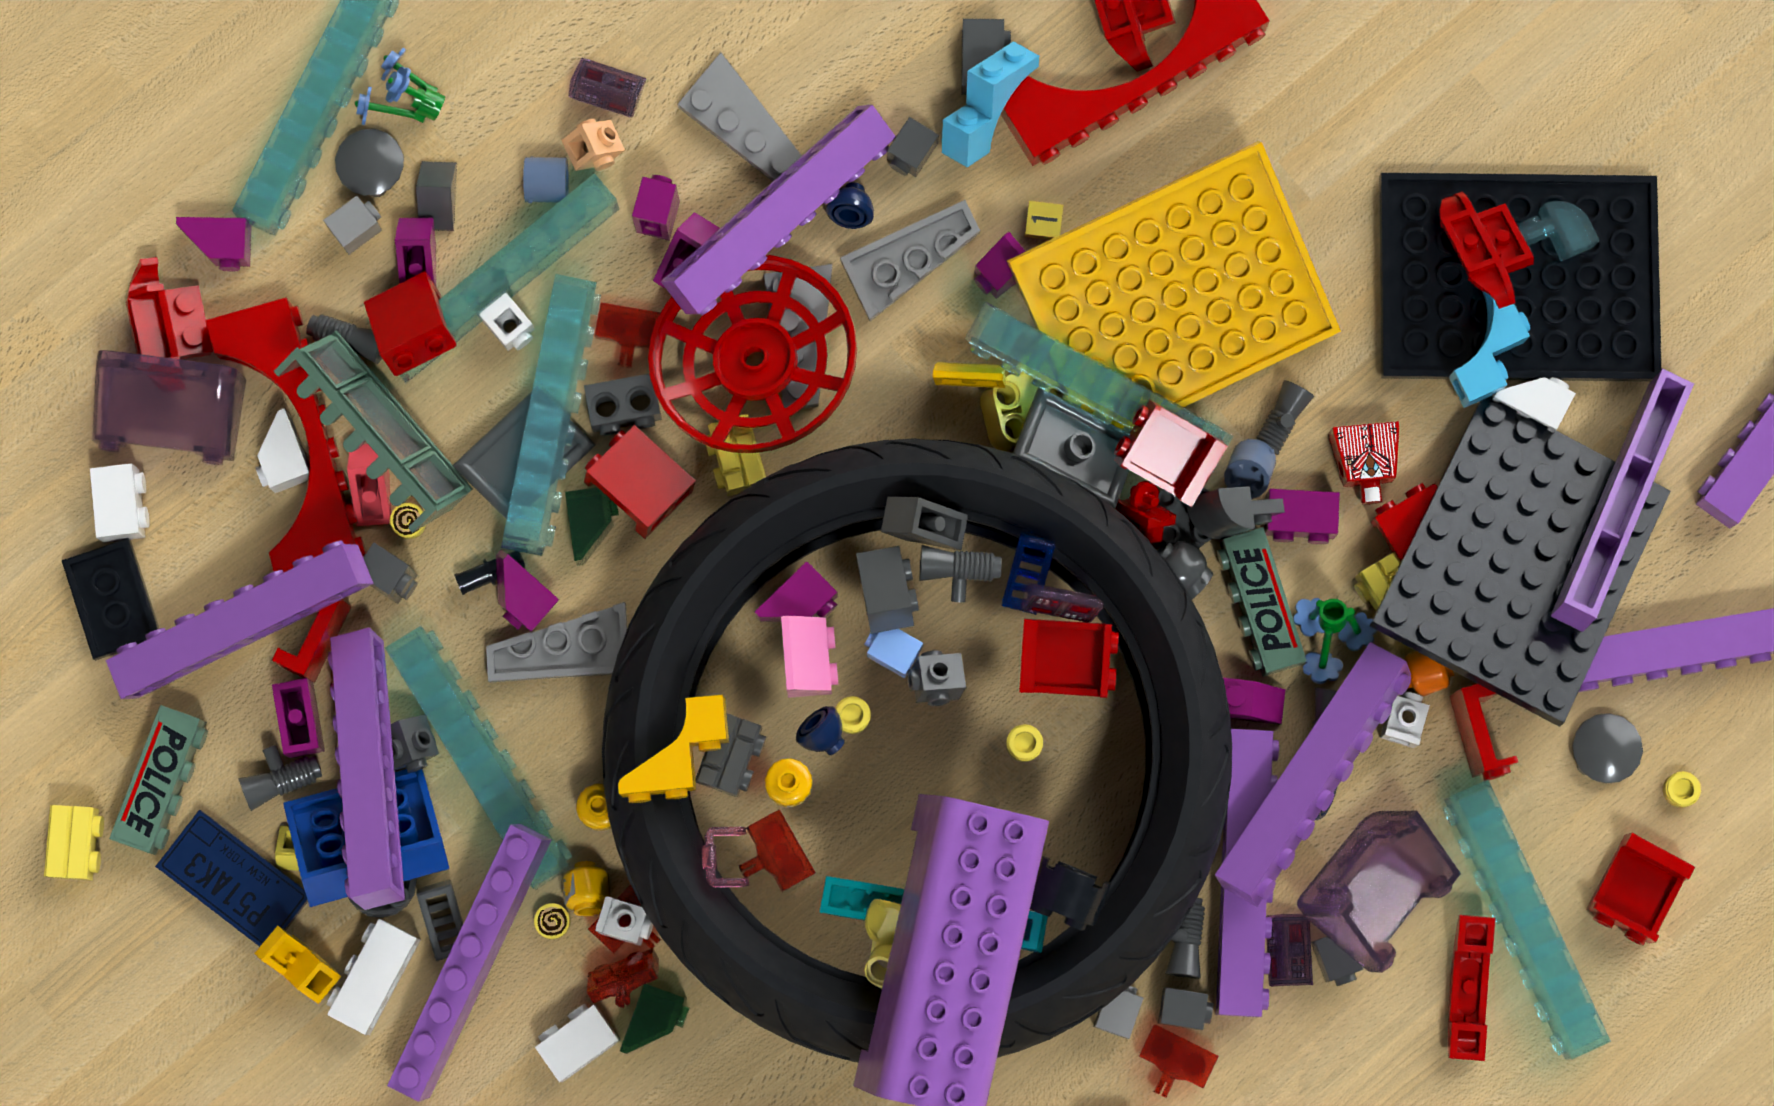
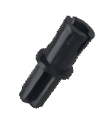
[454,551,525,595]

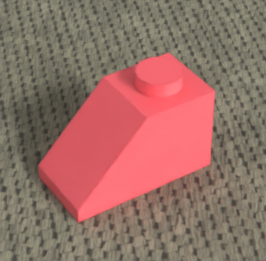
[347,444,391,526]

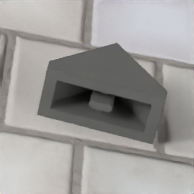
[416,161,457,231]

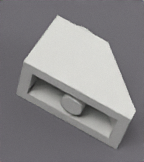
[1492,377,1576,433]
[256,408,310,493]

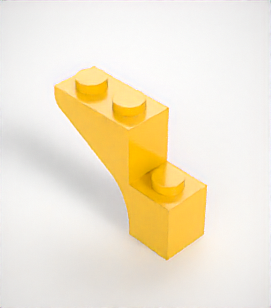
[618,695,729,803]

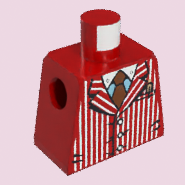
[1328,421,1399,505]

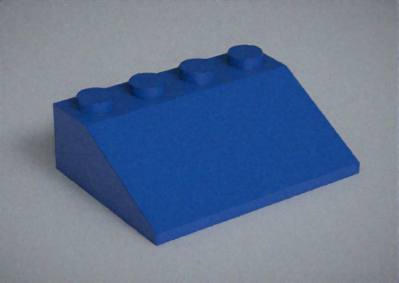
[283,769,450,907]

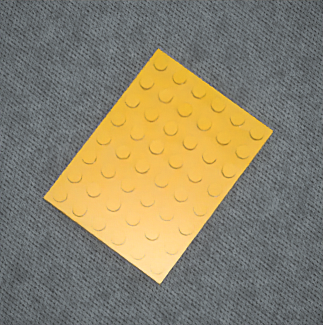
[1007,141,1341,433]

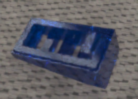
[1001,533,1055,615]

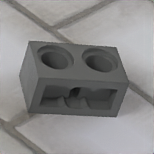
[584,374,662,436]

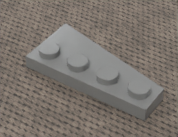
[678,52,802,181]
[840,200,980,321]
[764,264,832,409]
[486,602,627,683]

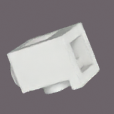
[479,293,535,351]
[1380,691,1430,748]
[595,896,653,946]

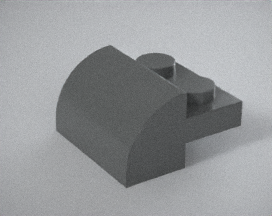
[1187,486,1285,540]

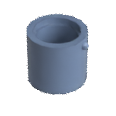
[523,156,569,203]
[1224,439,1276,499]

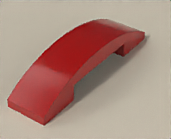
[1448,915,1495,1061]

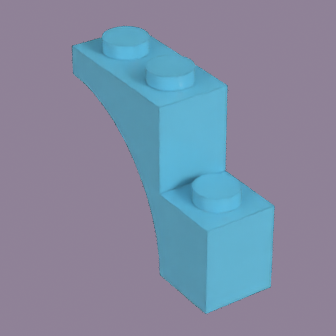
[941,41,1039,167]
[1449,291,1530,408]

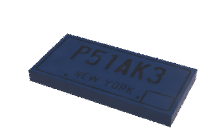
[155,810,308,947]

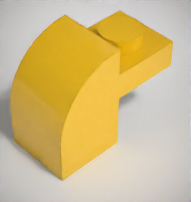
[254,926,342,1004]

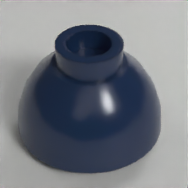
[826,182,874,229]
[796,706,845,755]

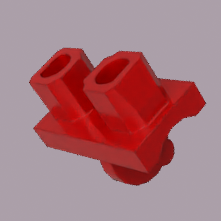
[1115,481,1176,543]

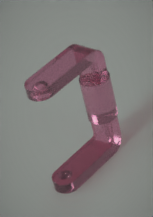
[701,827,749,887]

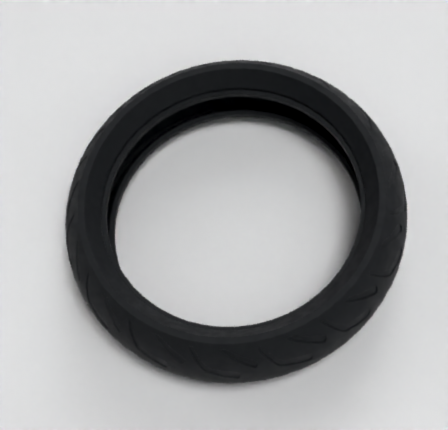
[602,438,1232,1063]

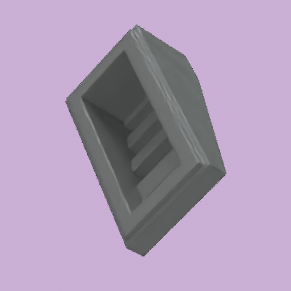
[416,880,463,961]

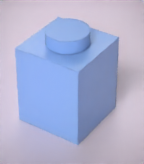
[864,629,923,679]

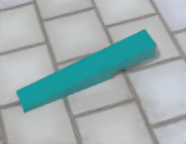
[820,876,1048,953]

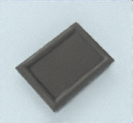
[452,387,596,524]
[1013,387,1130,508]

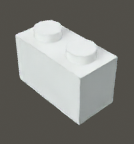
[90,463,150,543]
[535,1004,621,1082]

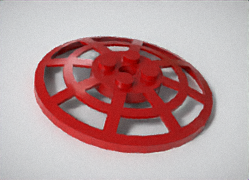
[648,255,857,453]

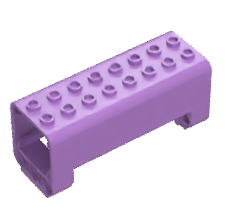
[853,794,1049,1106]

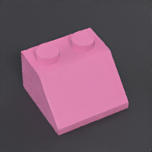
[781,616,838,698]

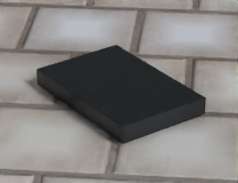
[62,538,160,661]

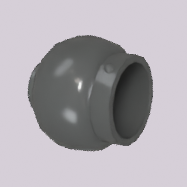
[1157,542,1213,599]

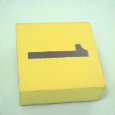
[1025,201,1063,240]

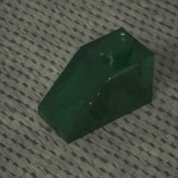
[565,487,619,566]
[620,983,690,1054]

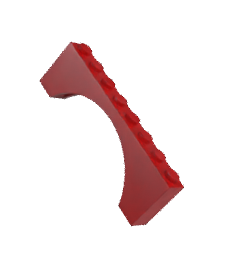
[1000,0,1270,166]
[205,297,367,572]

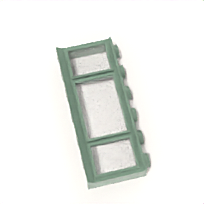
[274,330,473,533]

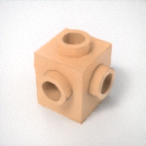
[561,119,625,171]

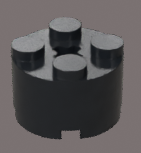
[1030,856,1111,931]

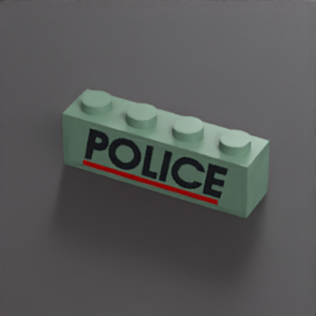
[1217,527,1307,677]
[109,705,208,855]

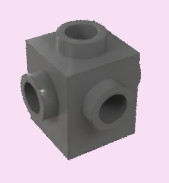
[908,650,966,706]
[391,714,439,773]

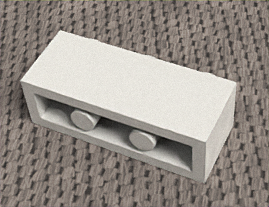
[327,919,421,1035]

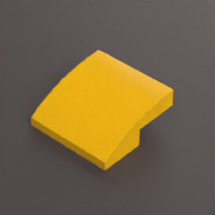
[933,362,1009,388]

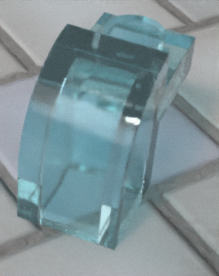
[1519,201,1599,261]

